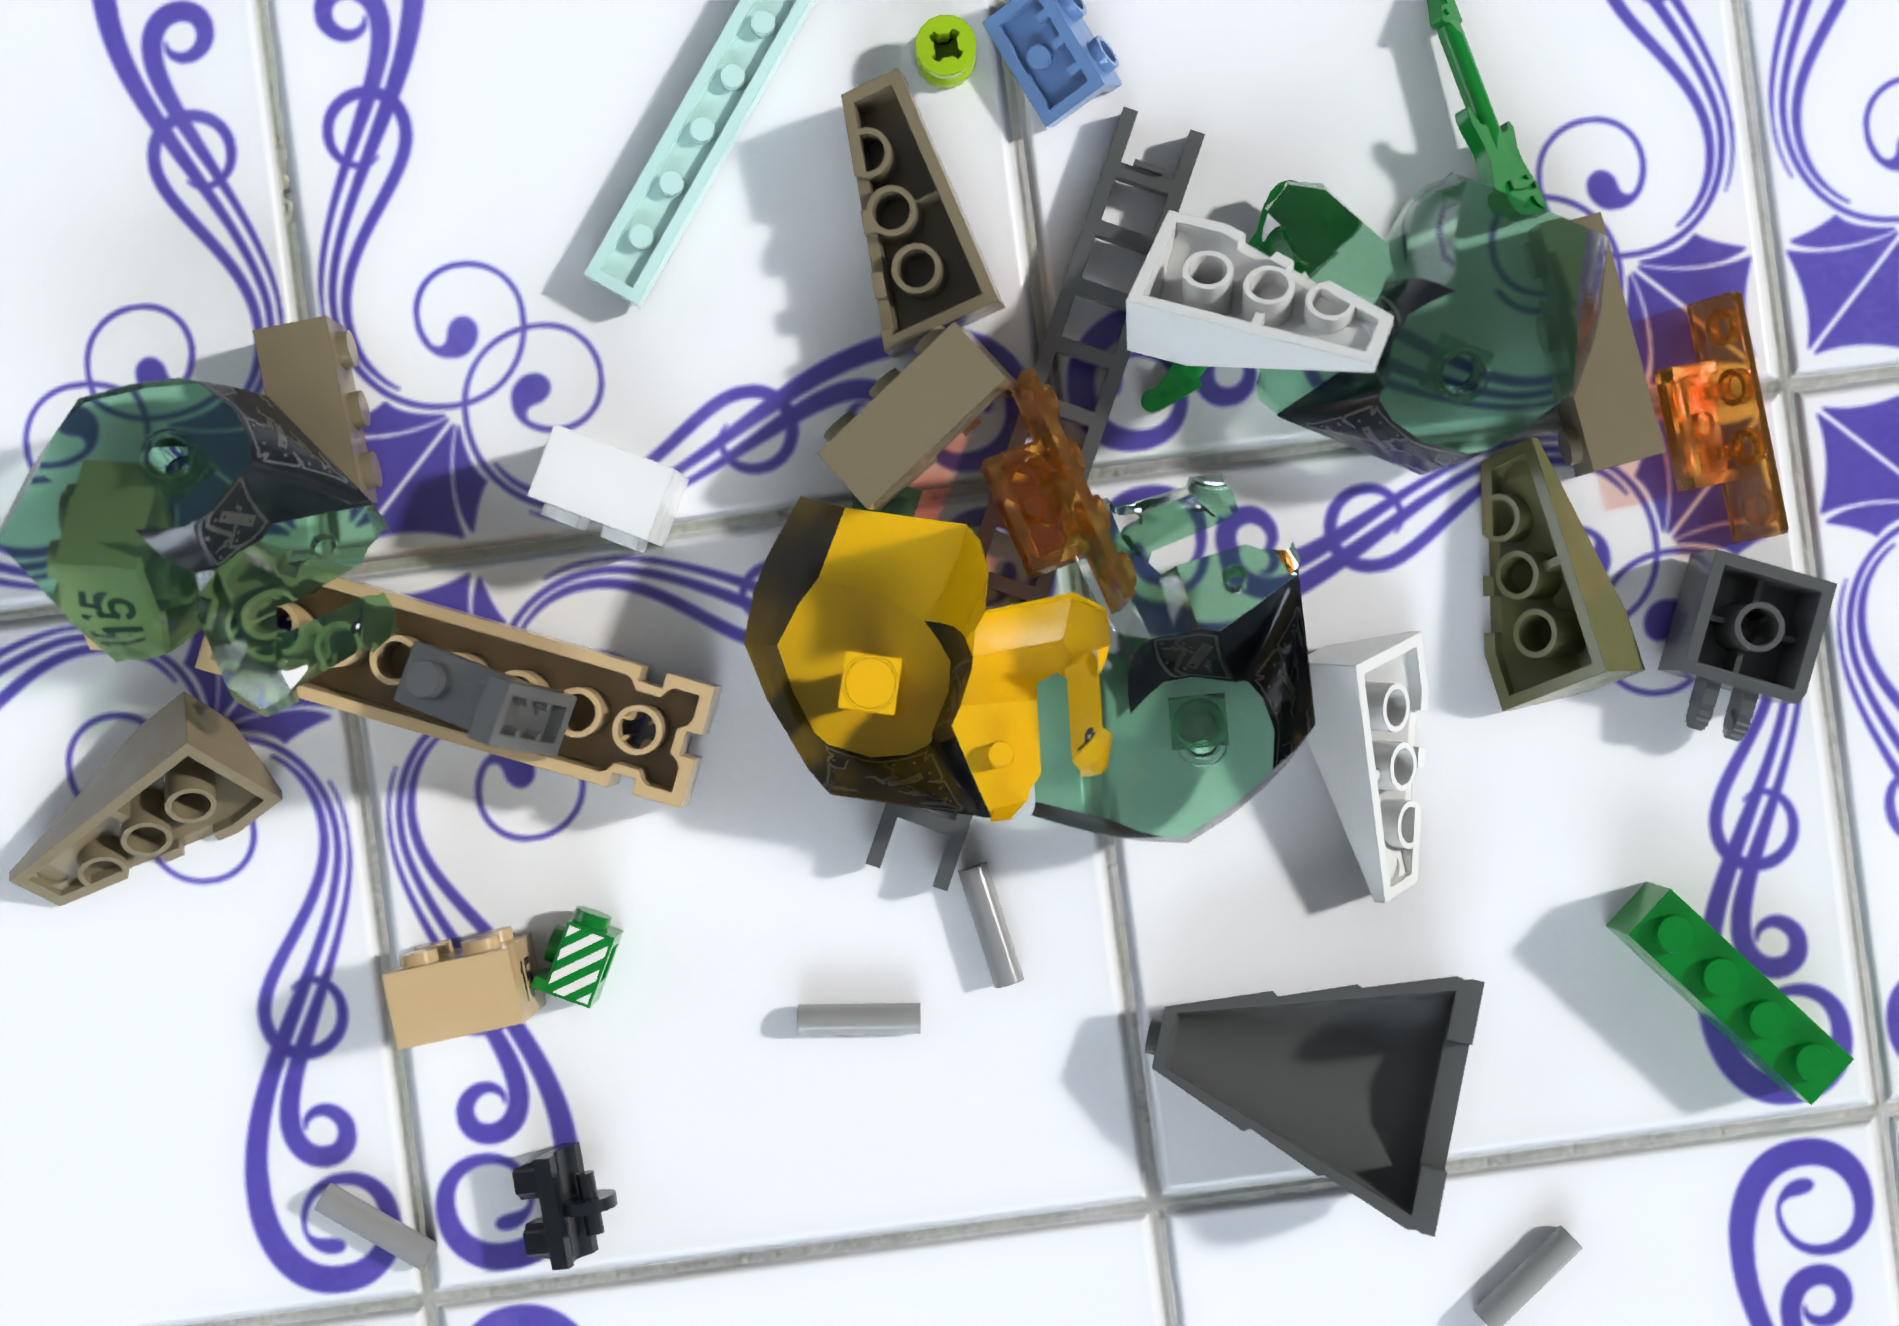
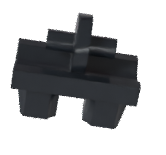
[512,1142,618,1270]

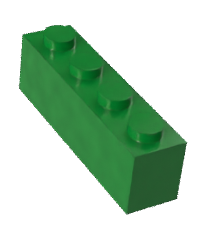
[1606,881,1854,1105]

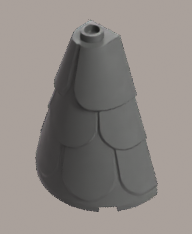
[1145,976,1485,1237]

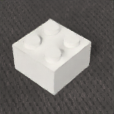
[527,424,689,553]

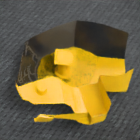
[744,496,1112,823]

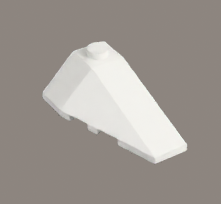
[1126,210,1394,373]
[1306,631,1429,903]

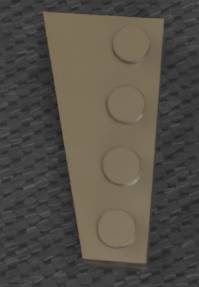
[841,68,1006,358]

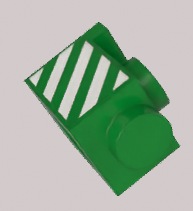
[531,906,624,1008]

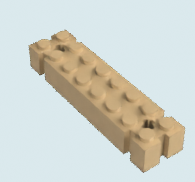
[195,549,723,808]

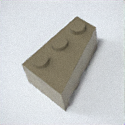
[817,322,1022,511]

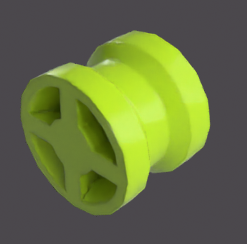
[915,15,976,89]

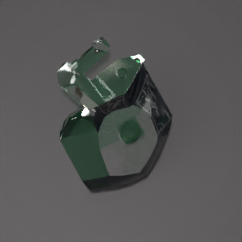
[1254,172,1608,475]
[0,378,400,717]
[1031,474,1316,843]

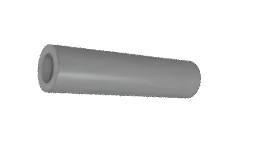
[958,862,1024,988]
[797,1003,921,1035]
[314,1183,438,1271]
[1473,1225,1583,1326]

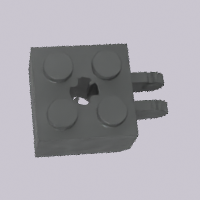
[1658,549,1837,742]

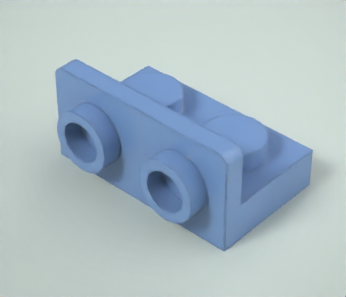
[982,0,1122,127]

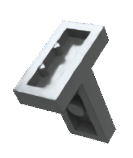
[393,640,578,757]

